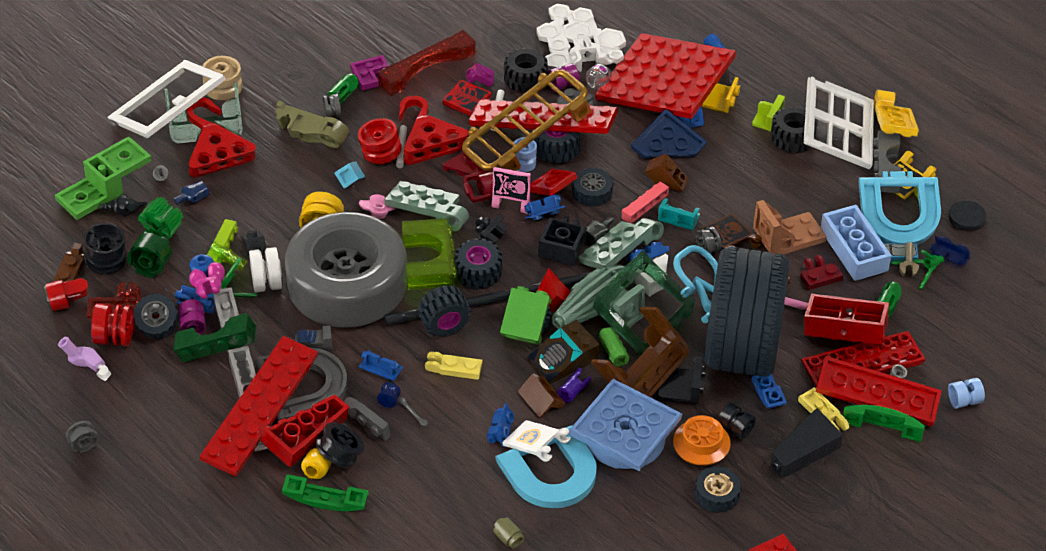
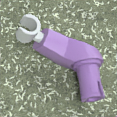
[58,337,111,381]

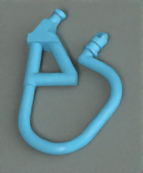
[673,245,718,323]

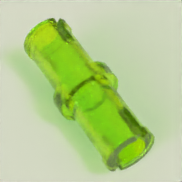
[209,241,247,271]

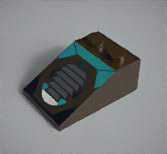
[527,320,599,384]

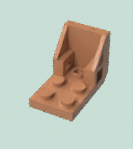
[753,200,827,255]

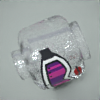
[585,63,611,90]

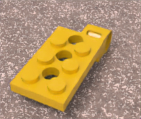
[874,89,919,137]

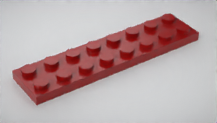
[469,99,617,134]
[200,336,318,477]

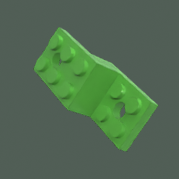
[55,137,151,220]

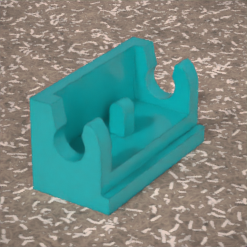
[658,198,700,231]

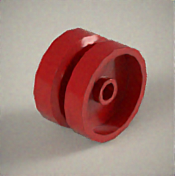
[358,118,402,164]

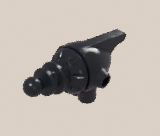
[98,194,147,217]

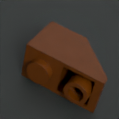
[645,153,689,192]

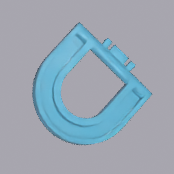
[859,171,941,245]
[495,425,596,508]

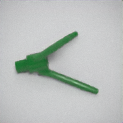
[890,250,944,290]
[221,258,258,297]

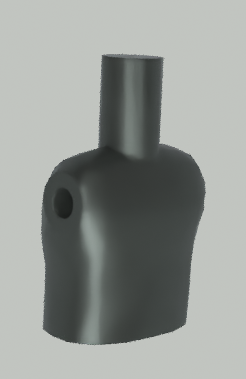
[586,217,614,244]

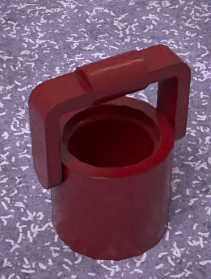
[463,171,493,203]

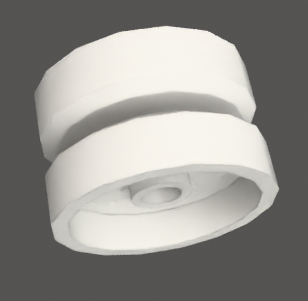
[249,247,282,293]

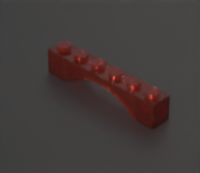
[378,30,476,96]

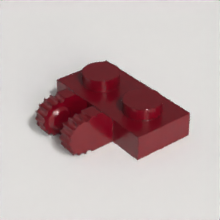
[800,255,844,290]

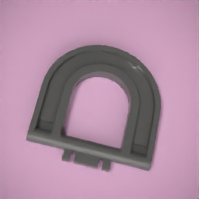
[256,347,347,424]

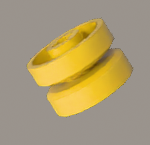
[299,192,344,228]

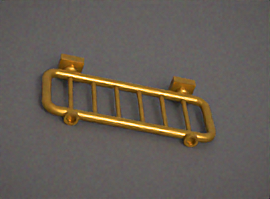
[462,70,592,171]

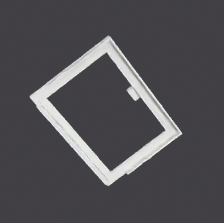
[108,60,226,138]

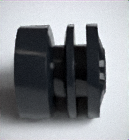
[84,223,127,274]

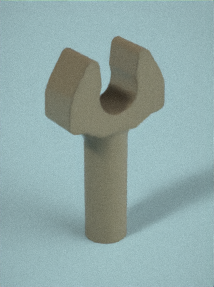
[899,242,919,277]

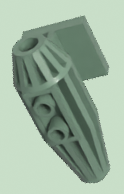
[552,265,645,336]

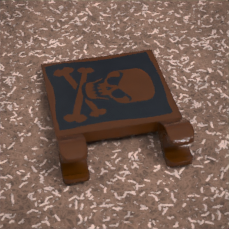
[702,214,762,250]

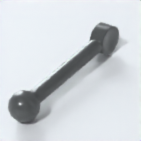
[399,398,428,428]

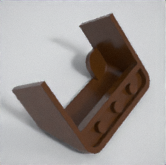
[591,307,689,397]

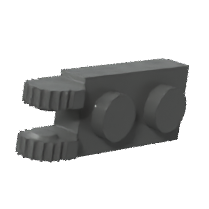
[344,397,390,441]

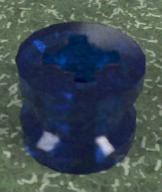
[377,382,401,408]

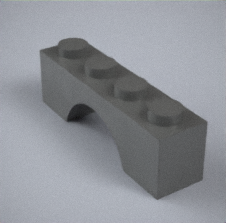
[873,131,901,193]

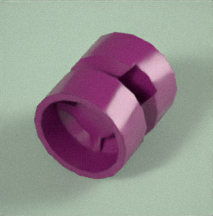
[547,63,580,92]
[178,299,206,335]

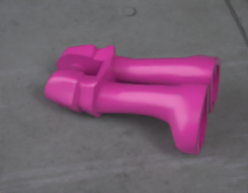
[189,262,225,299]

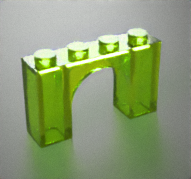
[402,218,457,290]

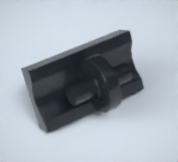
[475,213,509,245]

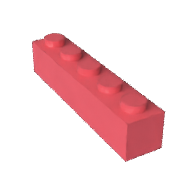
[621,182,669,224]

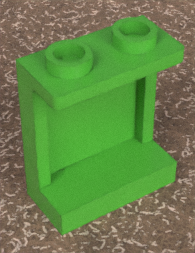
[500,286,551,345]

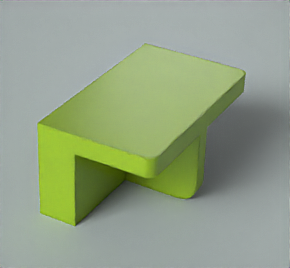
[752,94,785,131]

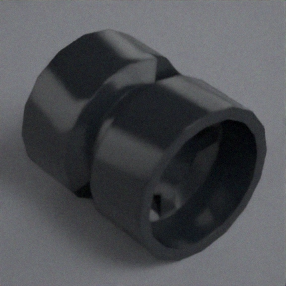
[718,403,756,440]

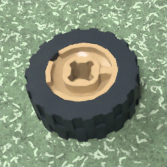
[694,466,741,513]

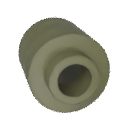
[493,517,524,549]

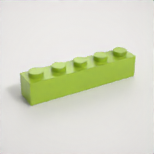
[207,219,238,264]

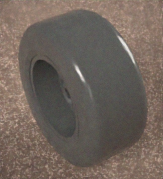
[285,212,407,328]

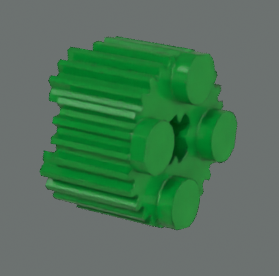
[138,197,184,239]

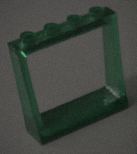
[593,250,696,355]

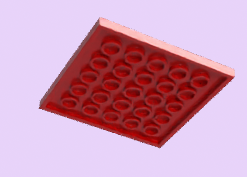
[595,33,736,119]

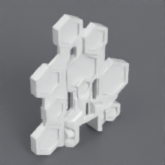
[537,4,626,72]

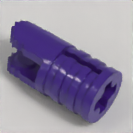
[558,368,592,402]

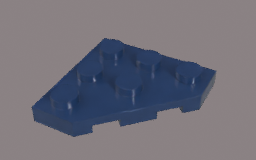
[631,109,707,159]

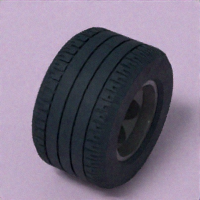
[704,247,790,377]

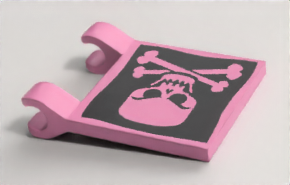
[492,167,531,214]

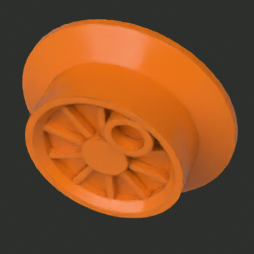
[673,415,730,465]

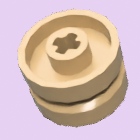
[202,56,242,100]

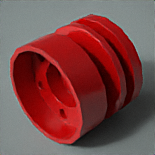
[91,303,134,346]

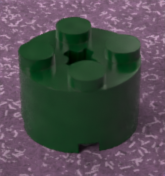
[127,232,172,278]

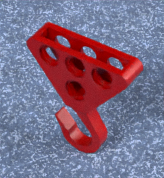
[399,96,469,165]
[187,97,256,178]

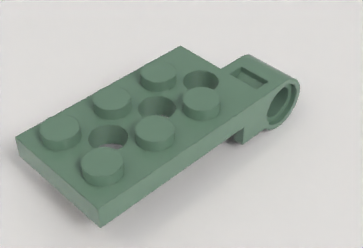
[384,181,469,231]
[578,218,664,269]

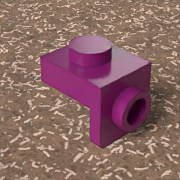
[466,62,494,87]

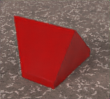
[537,268,571,312]

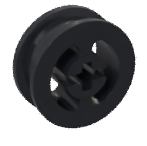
[316,422,365,467]

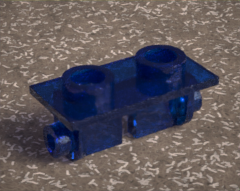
[930,236,970,266]

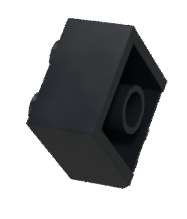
[538,215,587,266]

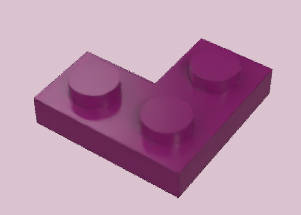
[350,55,389,91]

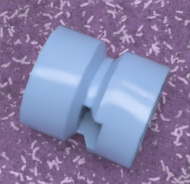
[514,137,537,172]
[948,378,985,409]

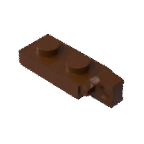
[52,243,85,282]

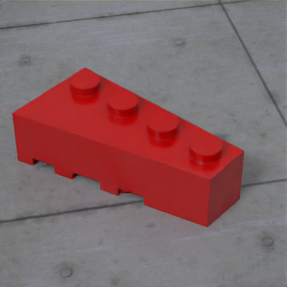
[261,394,349,467]

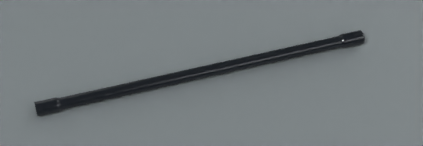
[384,260,645,326]

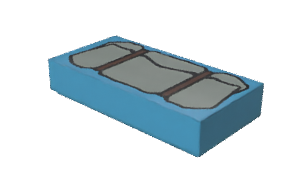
[883,243,918,261]

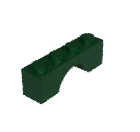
[174,313,256,362]

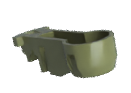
[274,101,349,148]

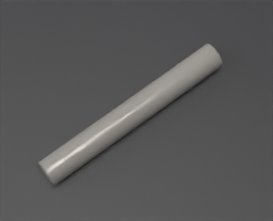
[396,125,407,168]

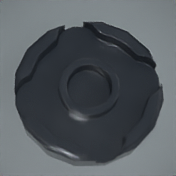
[949,200,986,231]

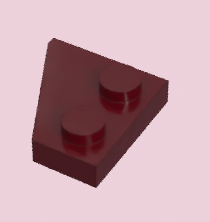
[442,152,491,180]

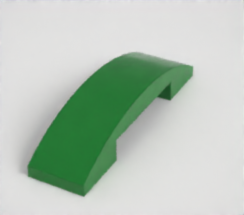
[843,405,925,442]
[282,474,369,511]

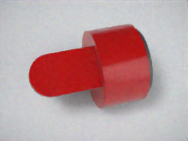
[44,278,88,312]

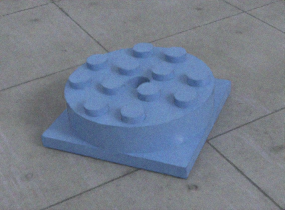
[569,379,682,471]

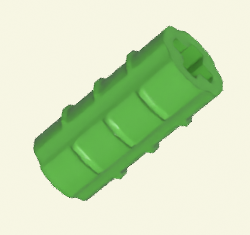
[599,327,629,367]

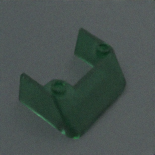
[164,81,243,143]

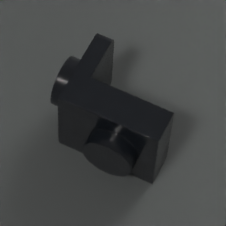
[241,230,267,256]

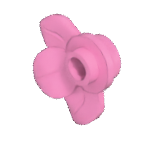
[359,194,396,219]

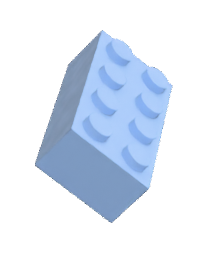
[820,205,891,281]

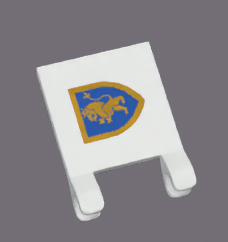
[503,420,571,462]

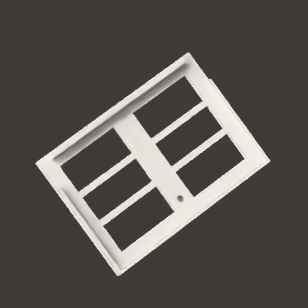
[804,77,874,170]

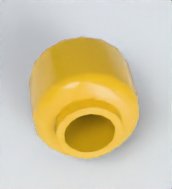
[301,448,332,479]

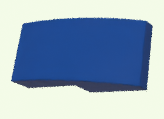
[627,242,669,261]
[751,374,787,409]

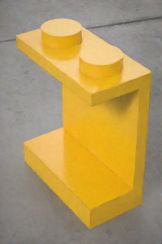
[701,77,740,113]

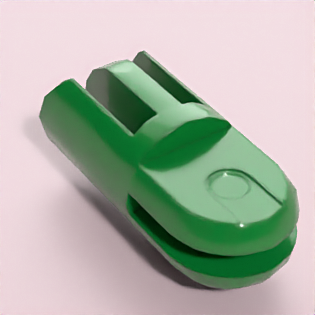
[327,74,359,105]
[877,281,901,318]

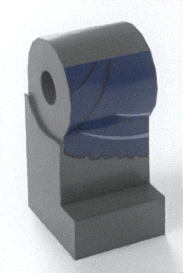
[295,325,332,352]

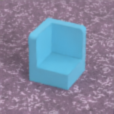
[335,161,365,188]

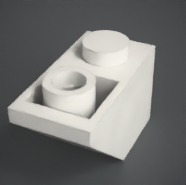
[635,254,668,296]

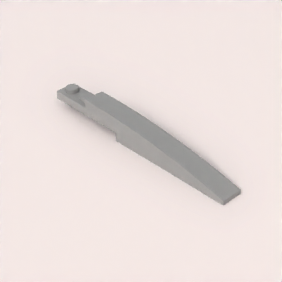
[212,287,268,452]

